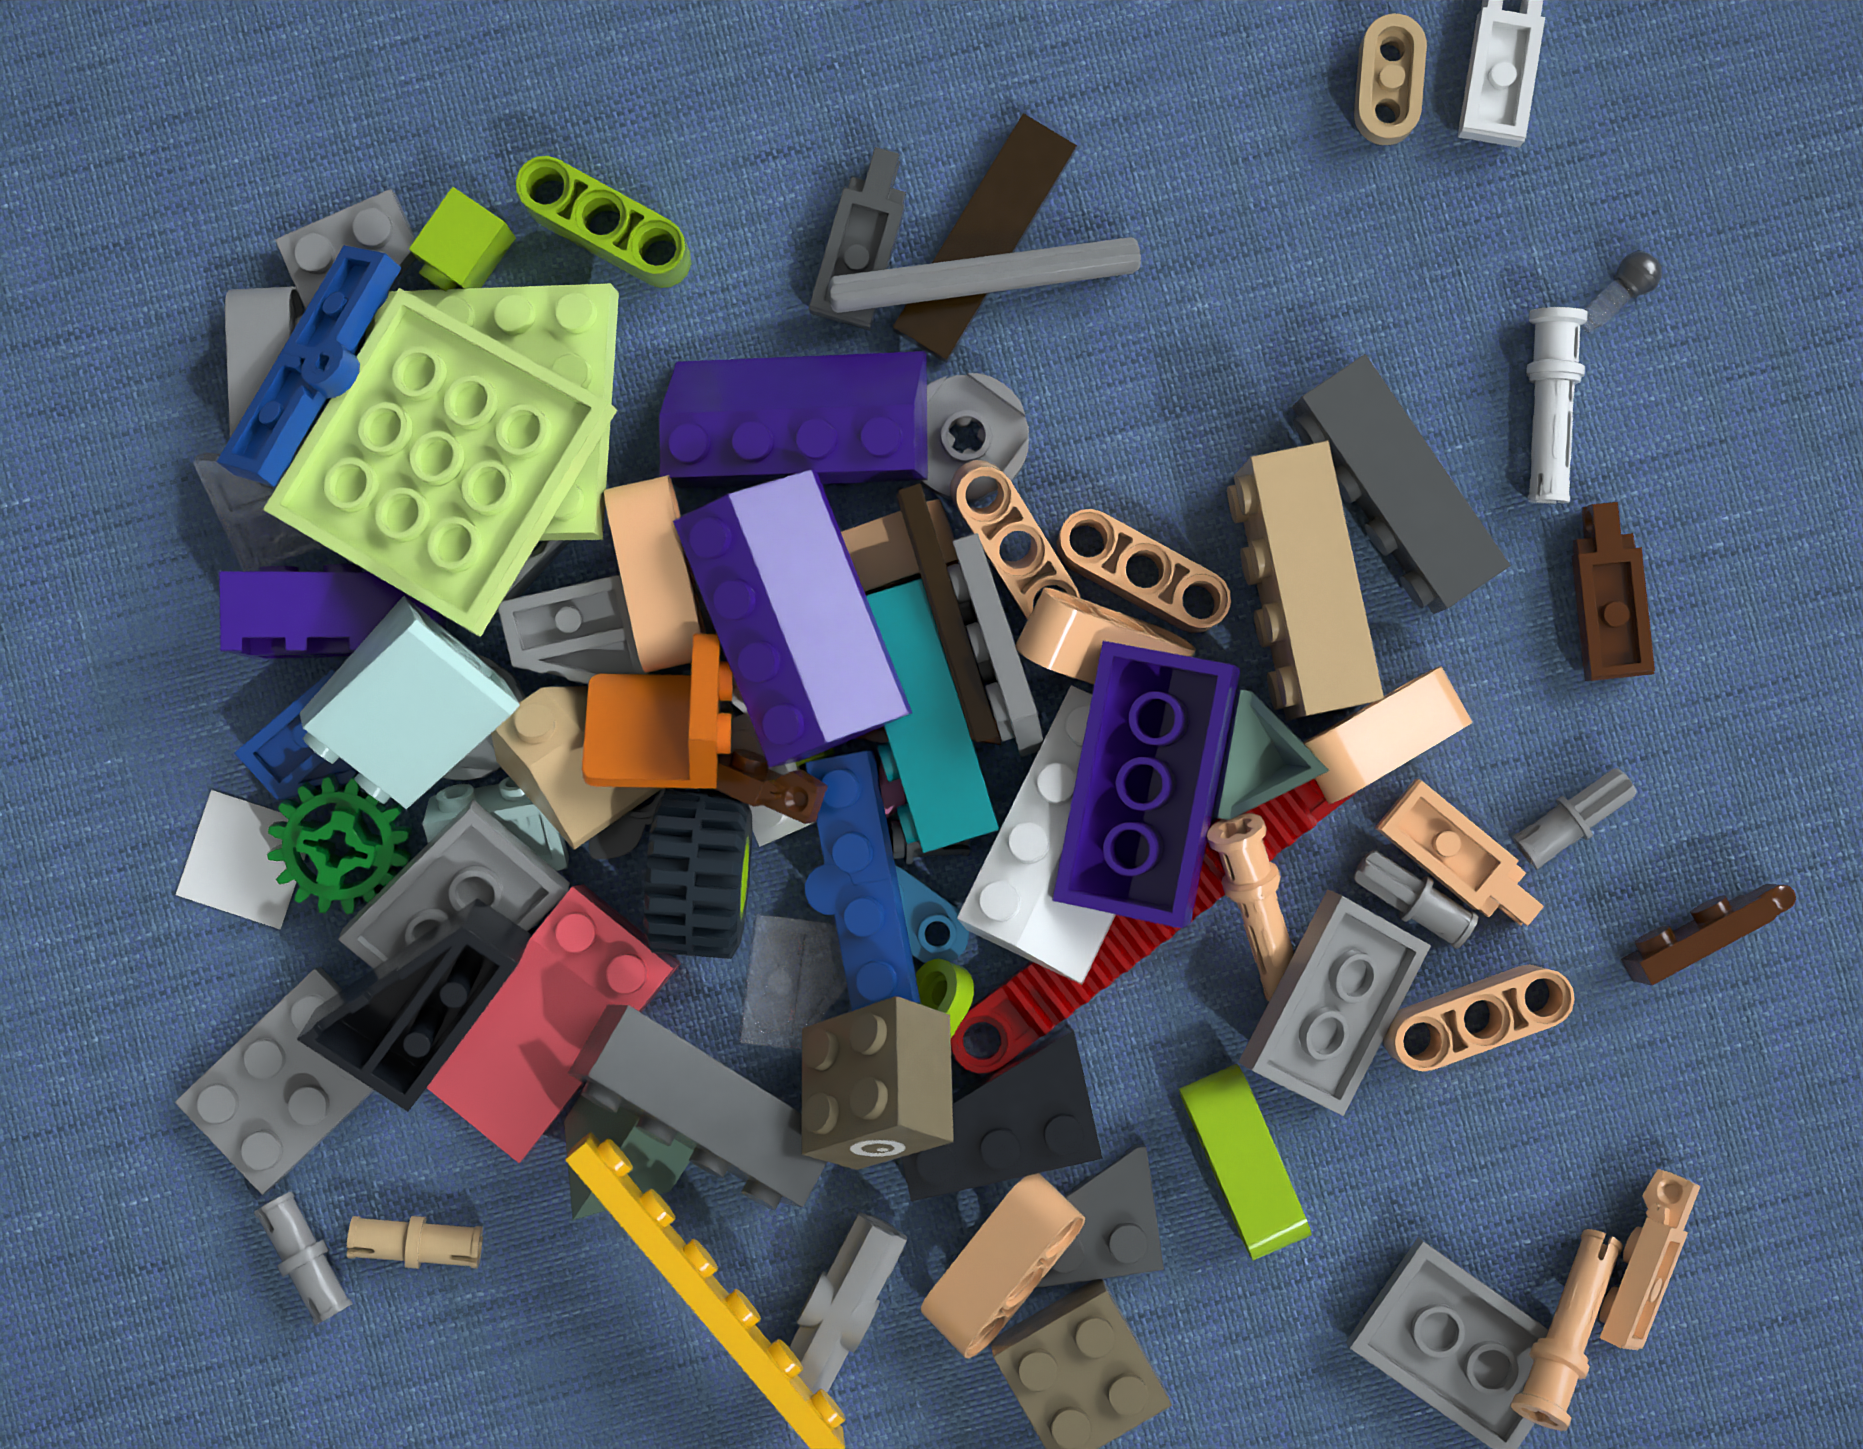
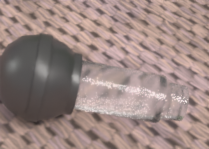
[1580,251,1662,334]

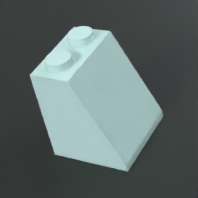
[300,596,520,809]

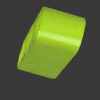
[516,156,691,288]
[1178,1064,1312,1261]

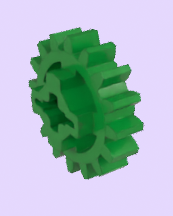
[267,773,412,915]

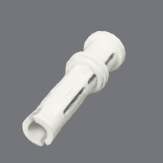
[1526,307,1588,504]

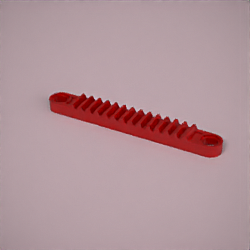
[951,778,1356,1074]

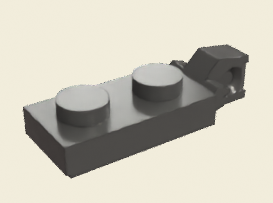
[809,147,906,331]

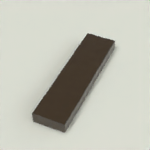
[893,113,1077,364]
[896,483,998,743]

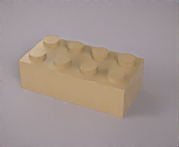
[1227,441,1384,721]

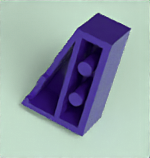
[219,564,446,660]

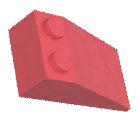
[427,884,681,1163]

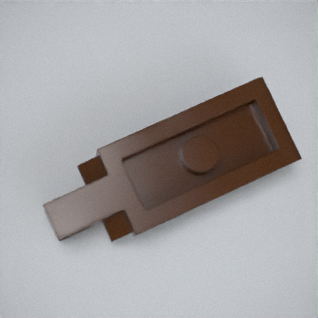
[1571,502,1655,681]
[715,749,828,824]

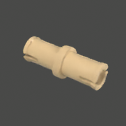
[347,1216,483,1269]

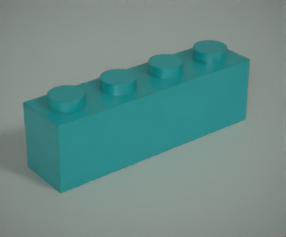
[866,579,999,853]

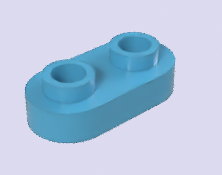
[895,865,969,963]

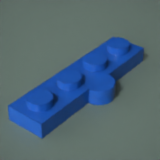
[216,245,401,487]
[805,750,921,1011]

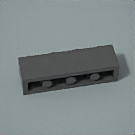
[1292,354,1511,614]
[568,1005,827,1210]

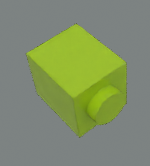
[409,186,516,292]

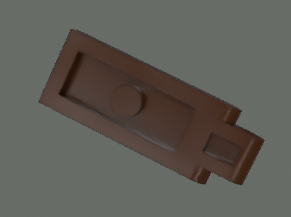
[1621,884,1796,986]

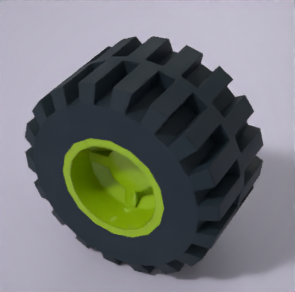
[644,790,752,959]

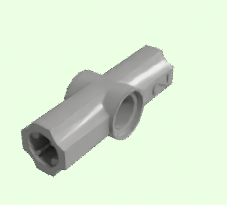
[787,1211,907,1394]

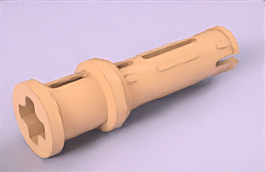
[1207,813,1294,1001]
[1511,1229,1623,1431]

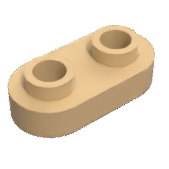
[1354,14,1427,145]

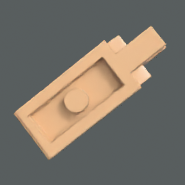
[1375,779,1544,926]
[1600,1169,1701,1350]

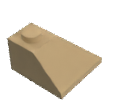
[491,686,662,850]

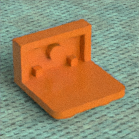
[582,634,733,789]

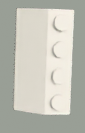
[957,686,1116,985]

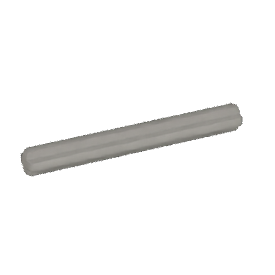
[828,237,1141,313]

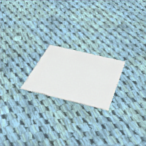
[176,790,306,930]

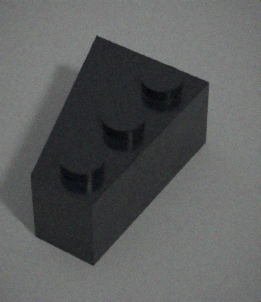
[296,898,532,1112]
[901,1024,1103,1202]

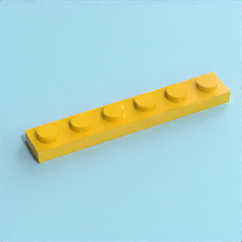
[565,1132,846,1449]

